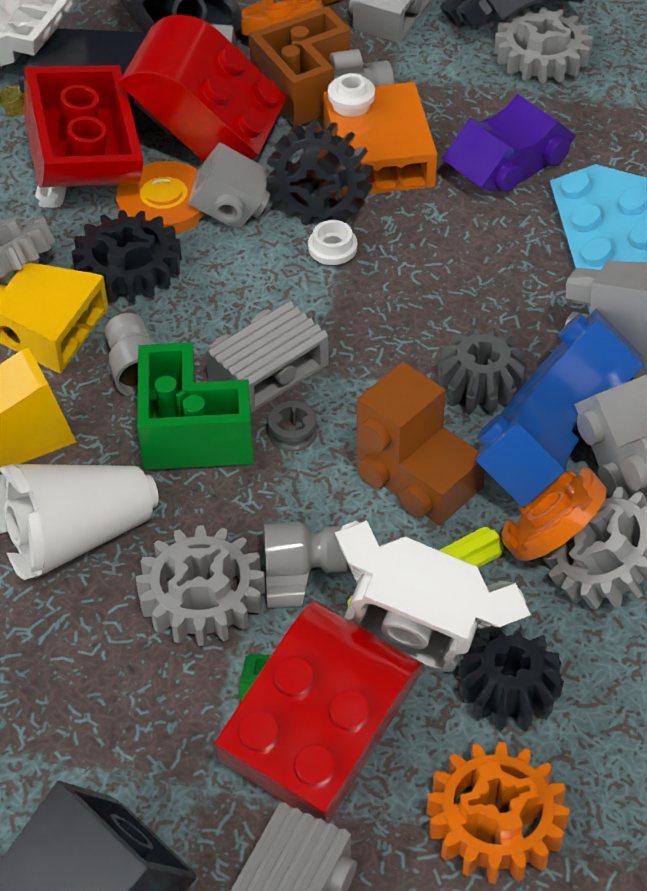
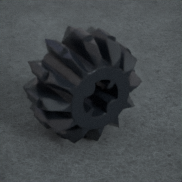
[458,625,564,732]

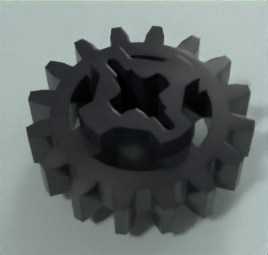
[266,120,374,225]
[71,210,182,302]

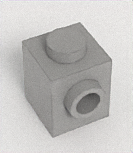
[188,142,270,227]

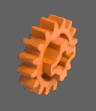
[426,742,570,884]

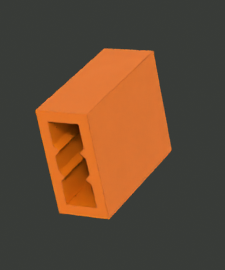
[323,82,437,197]

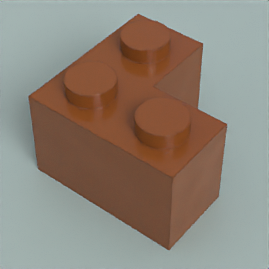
[249,6,351,126]
[357,361,485,526]

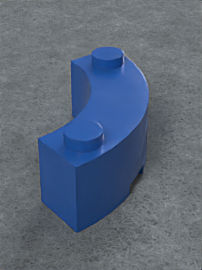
[476,309,644,508]

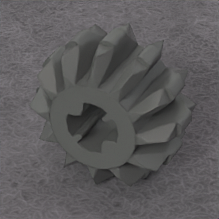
[437,327,527,416]

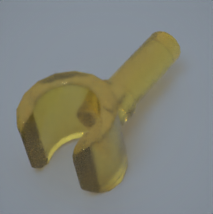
[0,85,24,117]

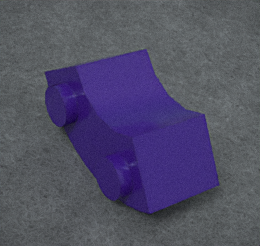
[441,94,576,192]

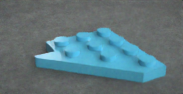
[550,164,647,312]

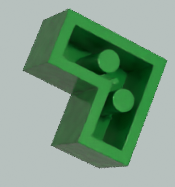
[137,342,254,470]

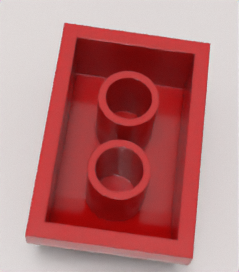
[118,15,287,162]
[23,65,144,188]
[214,601,424,824]

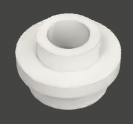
[328,73,375,117]
[308,220,357,265]

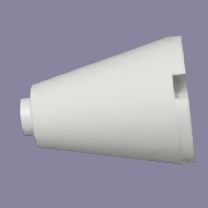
[0,464,159,580]

